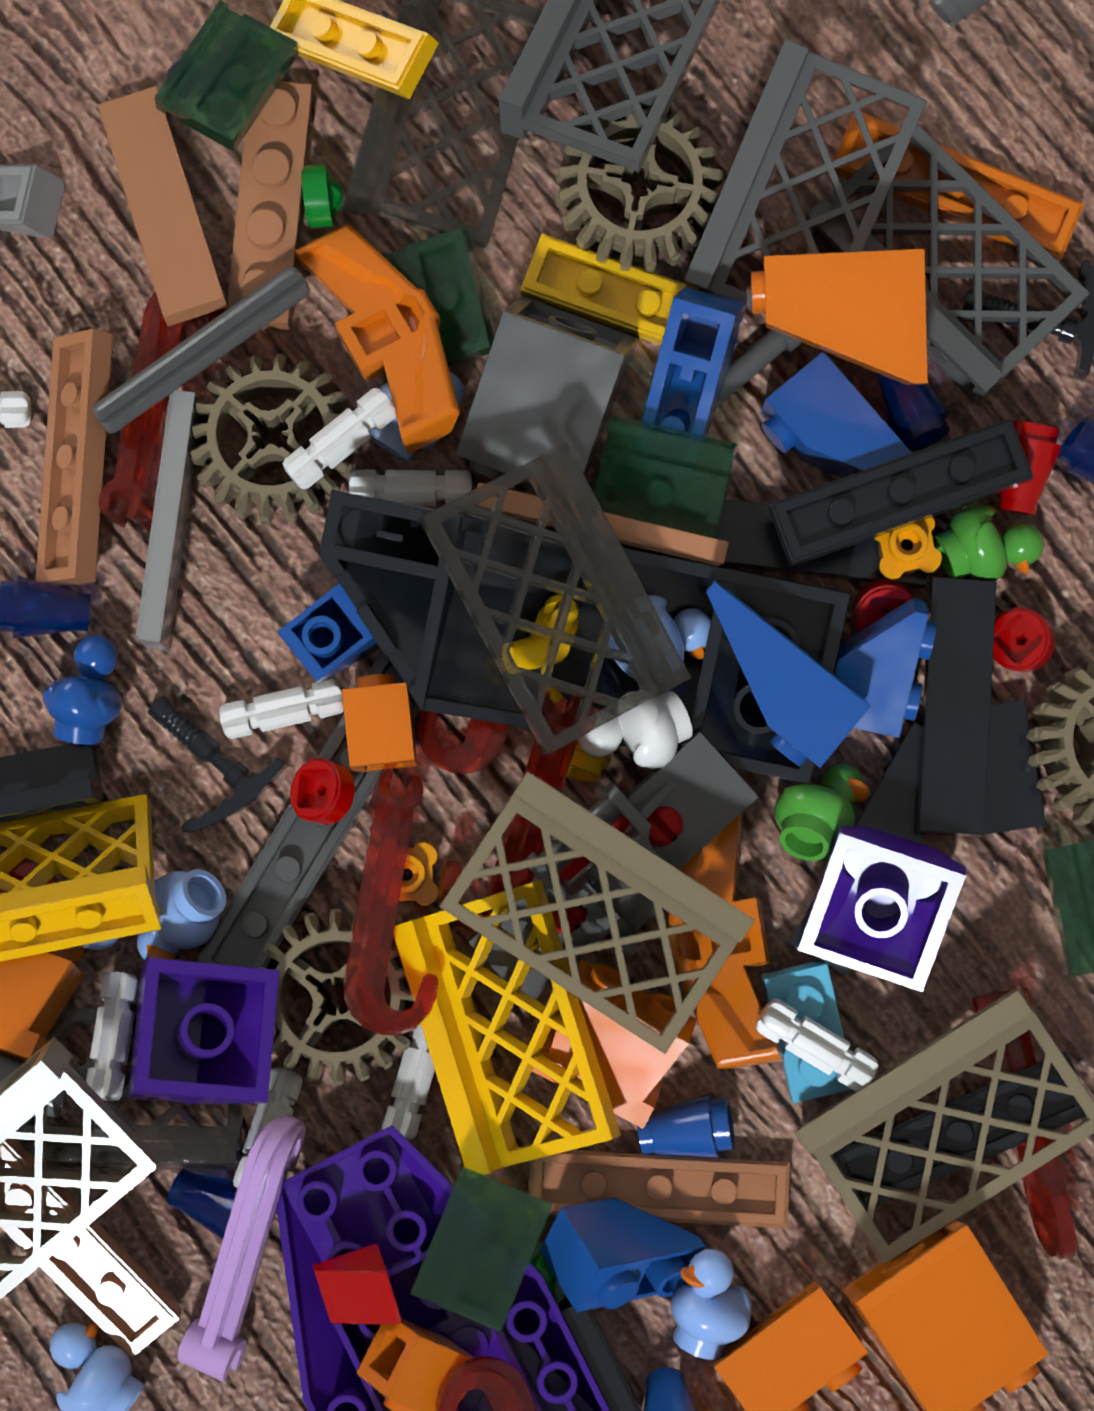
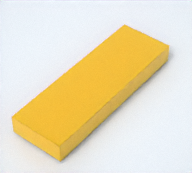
[264,0,439,99]
[520,233,704,346]

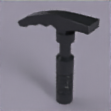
[962,260,1094,381]
[148,695,288,833]

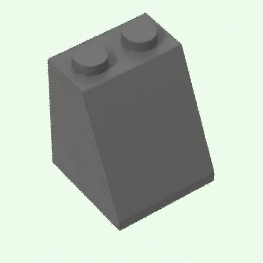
[455,295,639,501]

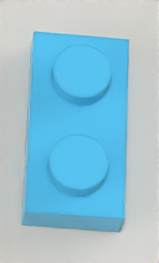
[761,959,851,1104]

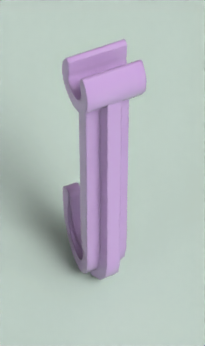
[177,1115,306,1382]

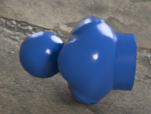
[43,635,122,745]

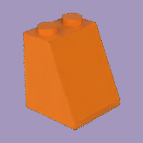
[751,249,928,385]
[841,1220,1049,1411]

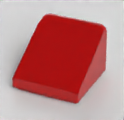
[313,1243,402,1325]

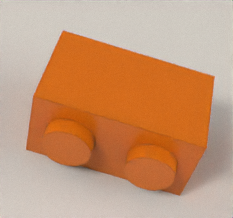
[711,1281,869,1411]

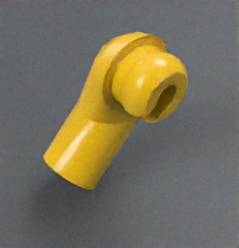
[500,594,579,675]

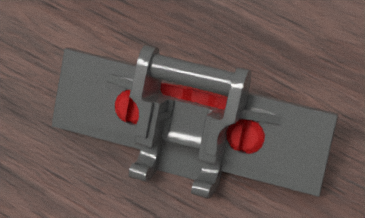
[468,730,758,1000]

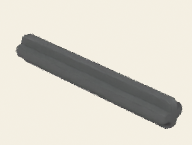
[92,266,310,434]

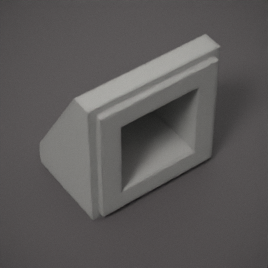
[0,165,65,238]

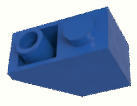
[277,583,380,683]
[833,598,937,738]
[539,1198,706,1313]

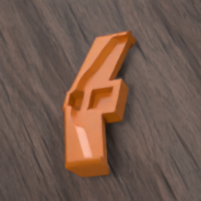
[294,223,460,453]
[666,812,785,1069]

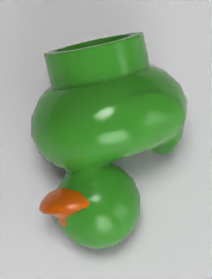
[933,503,1044,582]
[774,763,870,861]

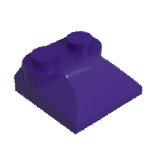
[798,825,966,992]

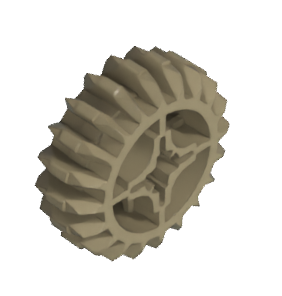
[556,107,723,272]
[190,354,359,525]
[1026,662,1094,826]
[255,909,421,1085]

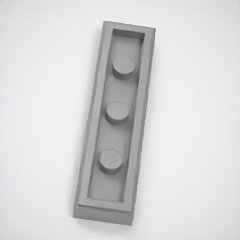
[136,390,202,651]

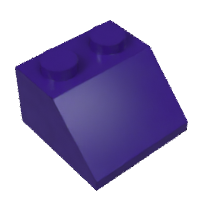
[128,957,280,1104]

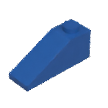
[626,286,747,498]
[760,352,912,478]
[707,580,871,768]

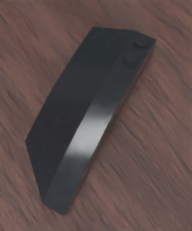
[319,490,850,784]

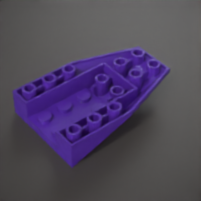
[276,1125,611,1411]

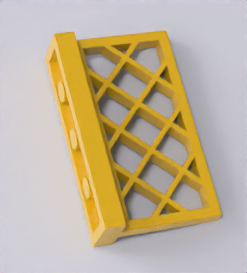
[0,794,161,962]
[391,880,621,1179]

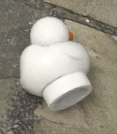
[577,690,693,769]

